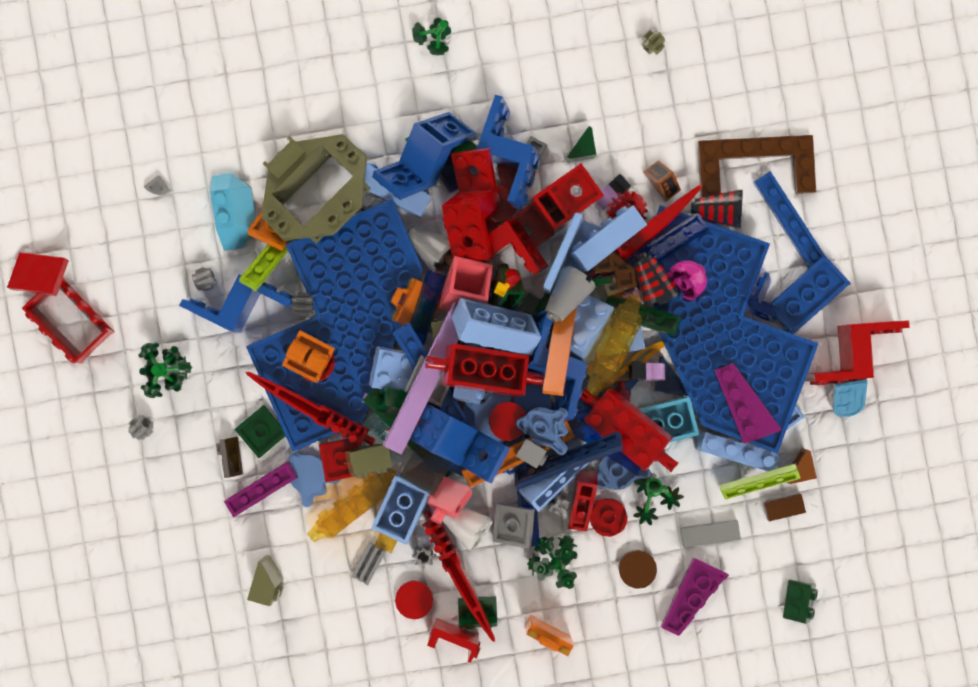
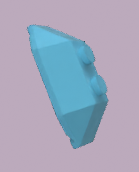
[210,173,256,251]

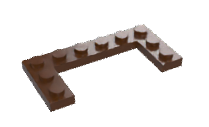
[697,135,816,197]

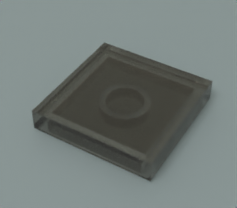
[399,444,452,496]

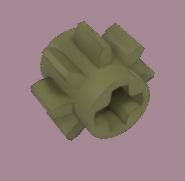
[641,30,665,55]

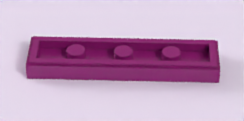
[224,461,298,518]

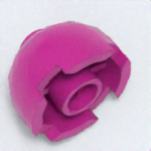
[668,260,707,300]

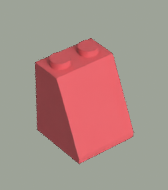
[439,256,493,311]

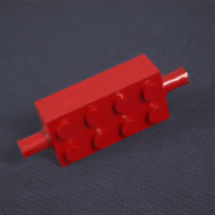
[425,343,544,396]
[580,387,679,472]

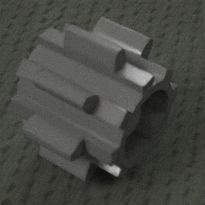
[292,292,314,316]

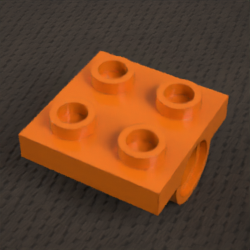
[282,330,336,383]

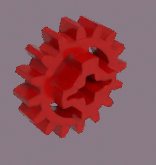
[606,190,648,220]

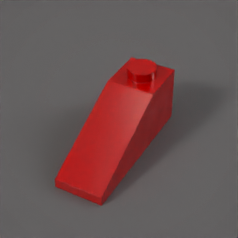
[568,470,598,532]

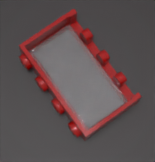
[22,278,115,363]

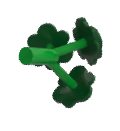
[412,18,451,56]

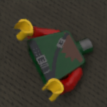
[490,263,525,310]

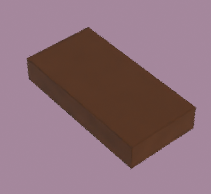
[763,493,806,522]

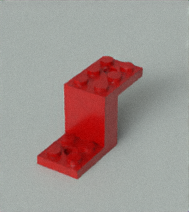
[441,148,501,261]
[507,163,604,258]
[442,218,549,275]
[805,320,910,385]

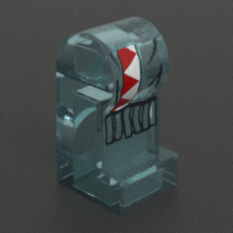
[362,412,391,442]

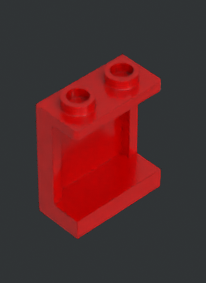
[427,618,481,663]

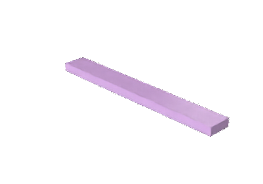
[383,302,459,455]

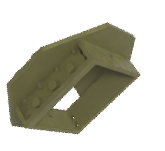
[261,134,371,244]

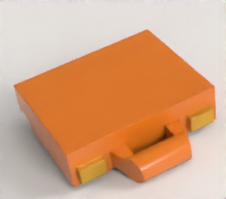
[390,278,441,336]
[525,614,574,656]

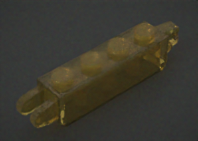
[587,293,643,396]
[307,468,397,542]

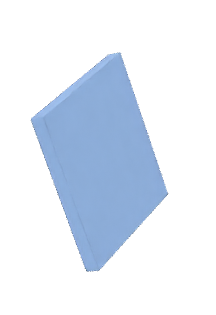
[543,213,583,296]

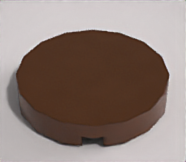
[618,549,657,589]

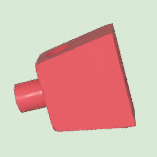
[428,473,472,524]

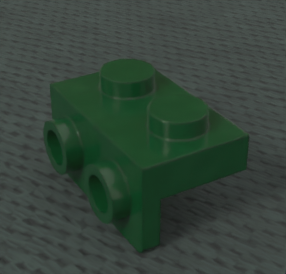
[783,579,818,624]
[458,596,498,630]

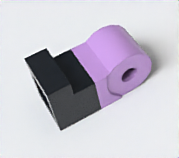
[596,174,631,210]
[628,361,665,381]

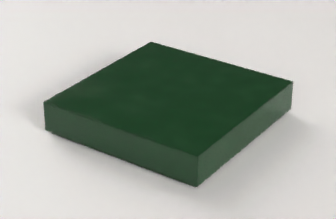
[234,404,286,458]

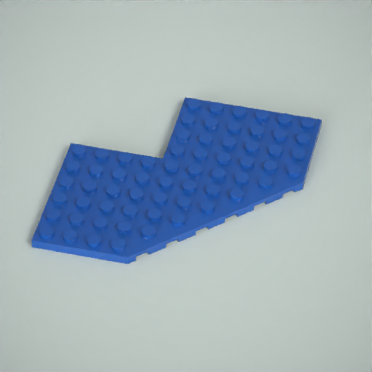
[246,199,423,452]
[637,205,819,454]

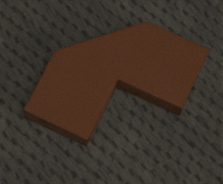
[594,252,637,290]

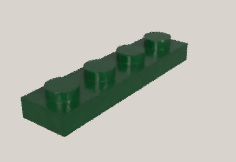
[605,295,682,337]

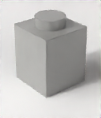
[516,438,548,468]

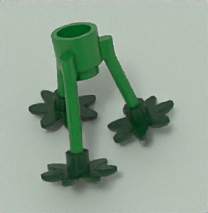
[633,473,684,526]

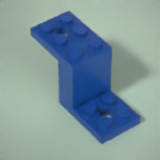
[476,94,541,211]
[372,112,477,200]
[179,274,293,333]
[528,310,587,421]
[410,403,510,484]

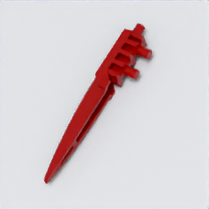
[588,183,702,279]
[245,371,376,446]
[422,509,495,642]

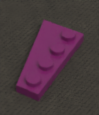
[714,364,782,444]
[661,557,729,636]

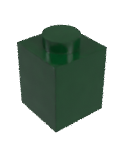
[376,387,408,416]

